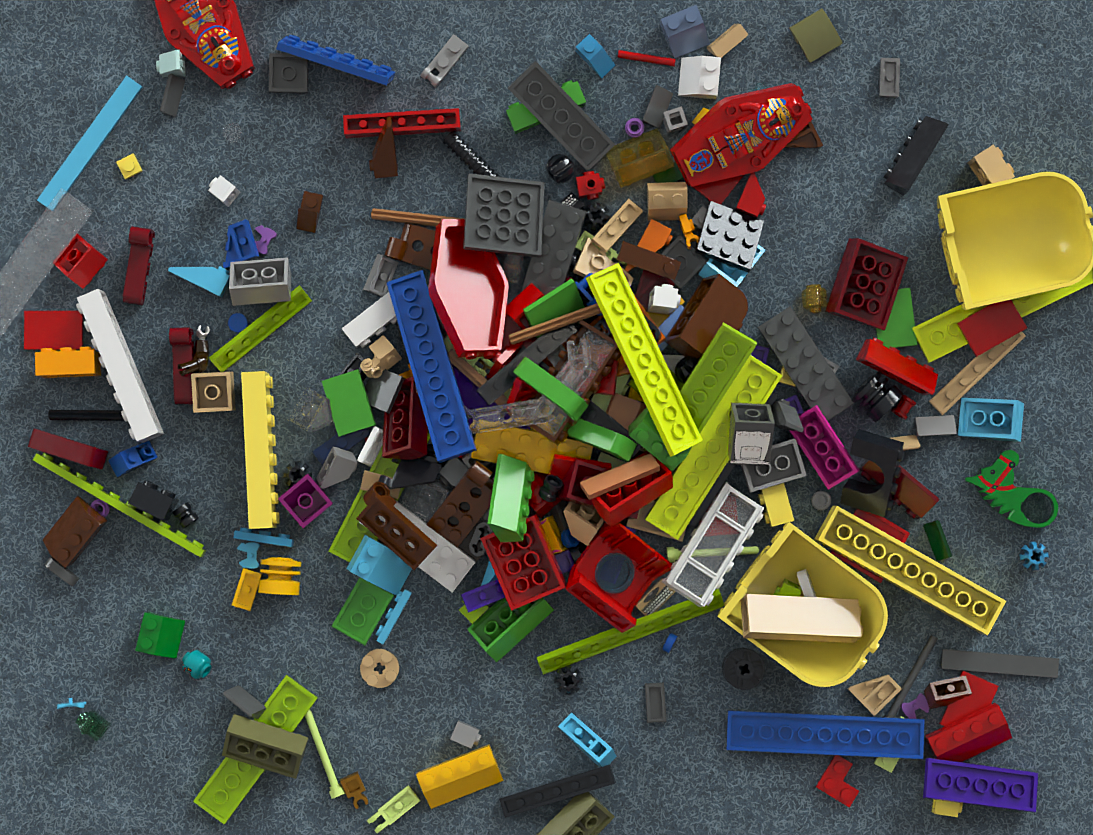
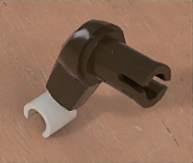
[178,325,210,376]

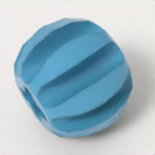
[1019,541,1049,571]

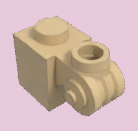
[360,335,402,378]

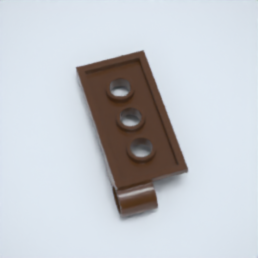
[384,223,435,270]
[426,460,494,548]
[356,482,437,571]

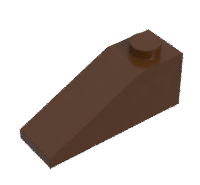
[369,117,398,178]
[617,241,681,280]

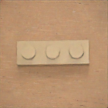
[592,199,643,253]

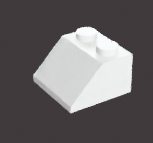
[678,56,721,100]

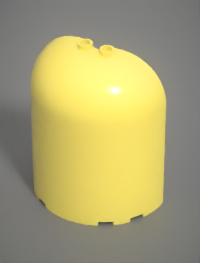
[937,172,1093,310]
[717,522,888,687]

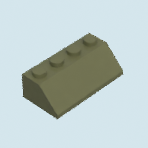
[222,714,308,779]
[537,792,615,835]

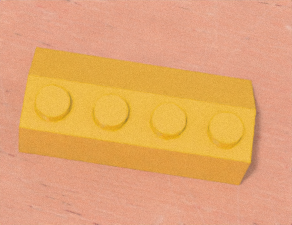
[416,744,504,809]

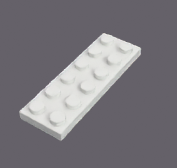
[359,498,476,593]

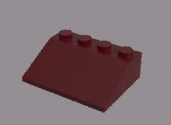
[825,238,909,331]

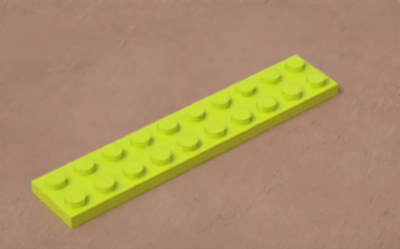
[586,263,703,457]
[912,267,1093,363]
[645,355,783,540]

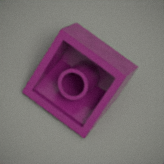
[278,474,333,528]

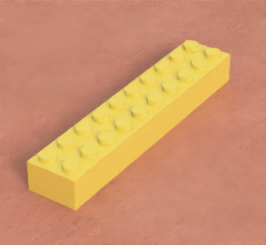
[814,506,1006,635]

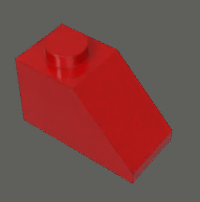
[735,173,766,218]

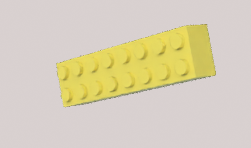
[241,371,280,529]

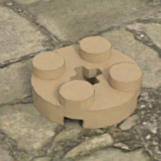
[360,649,399,688]

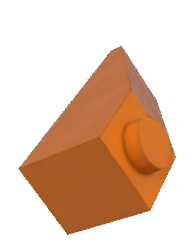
[625,219,673,273]

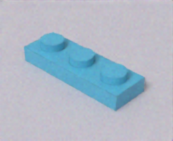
[376,589,412,644]

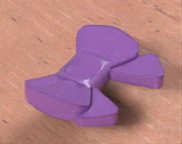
[255,225,277,255]
[901,693,929,719]

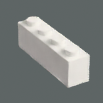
[342,292,397,348]

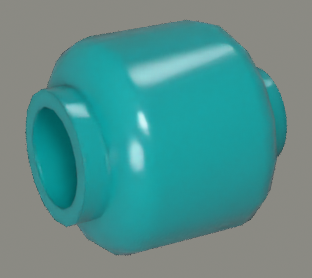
[182,650,212,679]

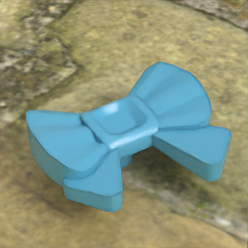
[237,542,260,569]
[57,698,86,709]

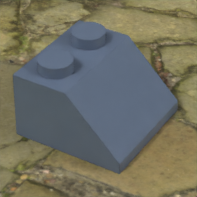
[660,5,710,59]

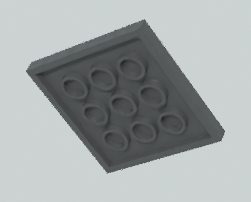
[463,173,545,258]

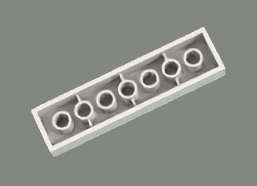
[76,289,164,443]

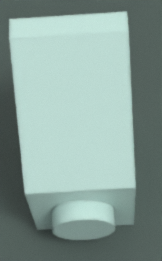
[156,50,185,77]

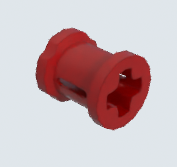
[891,395,916,420]

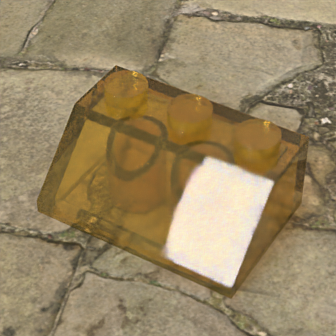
[606,128,674,188]

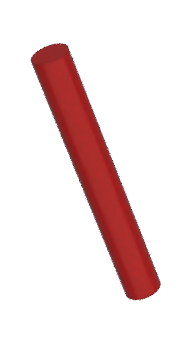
[618,50,676,66]

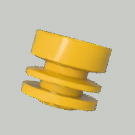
[258,557,302,595]

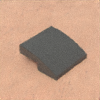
[365,370,405,414]

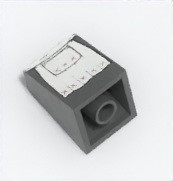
[728,403,775,466]

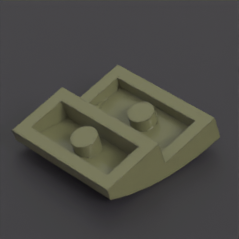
[789,8,843,63]

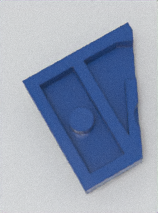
[223,219,259,269]

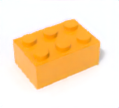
[35,347,101,378]

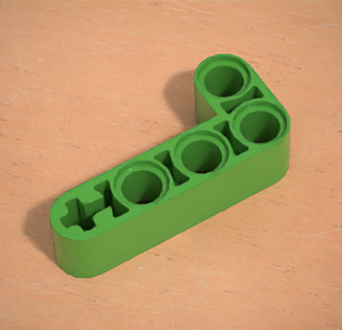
[513,357,588,421]
[558,416,637,462]

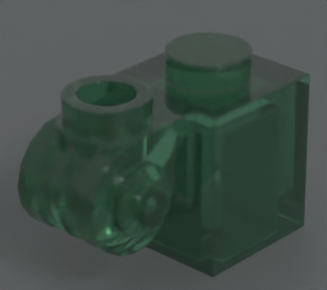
[75,710,111,741]

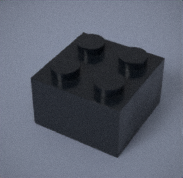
[128,481,179,521]

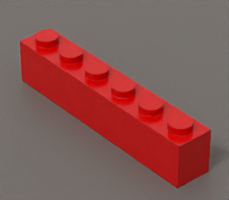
[343,108,461,138]

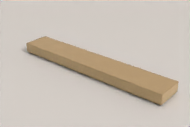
[929,331,1026,415]

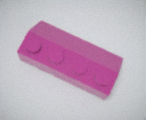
[790,405,860,490]

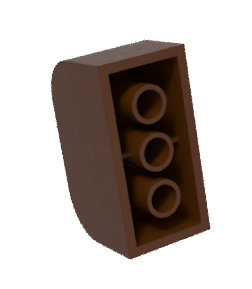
[665,274,748,360]

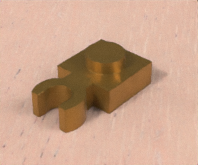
[340,771,368,809]

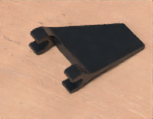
[378,458,442,489]

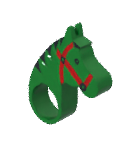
[965,450,1058,528]

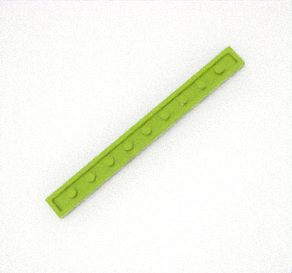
[33,452,206,557]
[537,589,724,675]

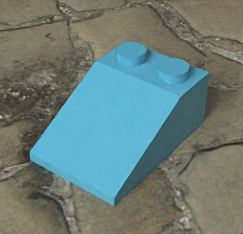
[698,245,765,287]
[958,398,1024,442]
[346,535,412,596]

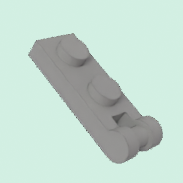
[420,34,469,88]

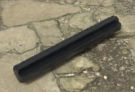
[48,410,124,421]

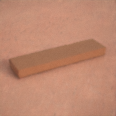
[580,453,660,500]

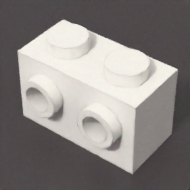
[648,284,681,315]

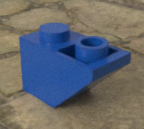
[108,441,158,477]

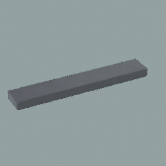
[941,649,1059,678]

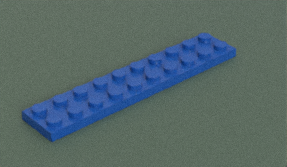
[386,270,476,463]
[727,710,924,759]

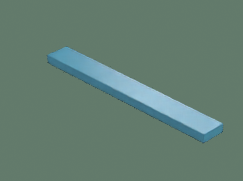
[37,75,143,212]

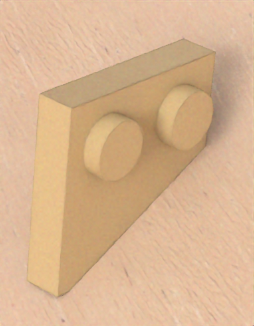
[847,674,902,716]

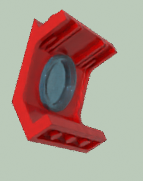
[566,522,672,633]

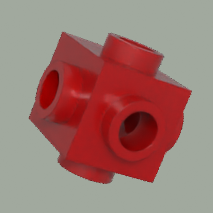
[576,171,605,200]

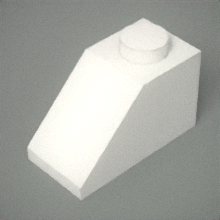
[208,175,241,207]

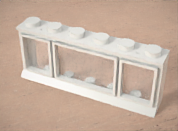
[661,482,764,607]

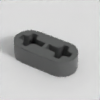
[469,520,494,556]
[44,556,79,586]

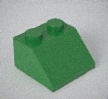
[135,612,185,658]

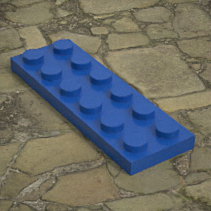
[276,35,395,85]

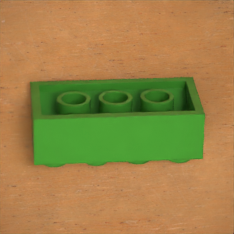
[487,454,534,542]
[467,597,554,662]

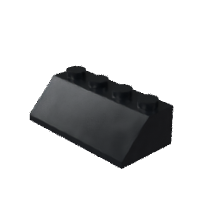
[883,116,949,196]

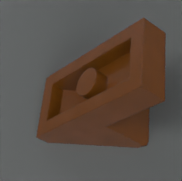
[296,191,323,233]

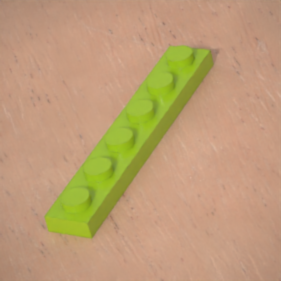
[209,285,312,372]

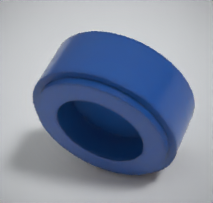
[228,313,248,333]
[561,528,580,548]
[662,633,678,653]

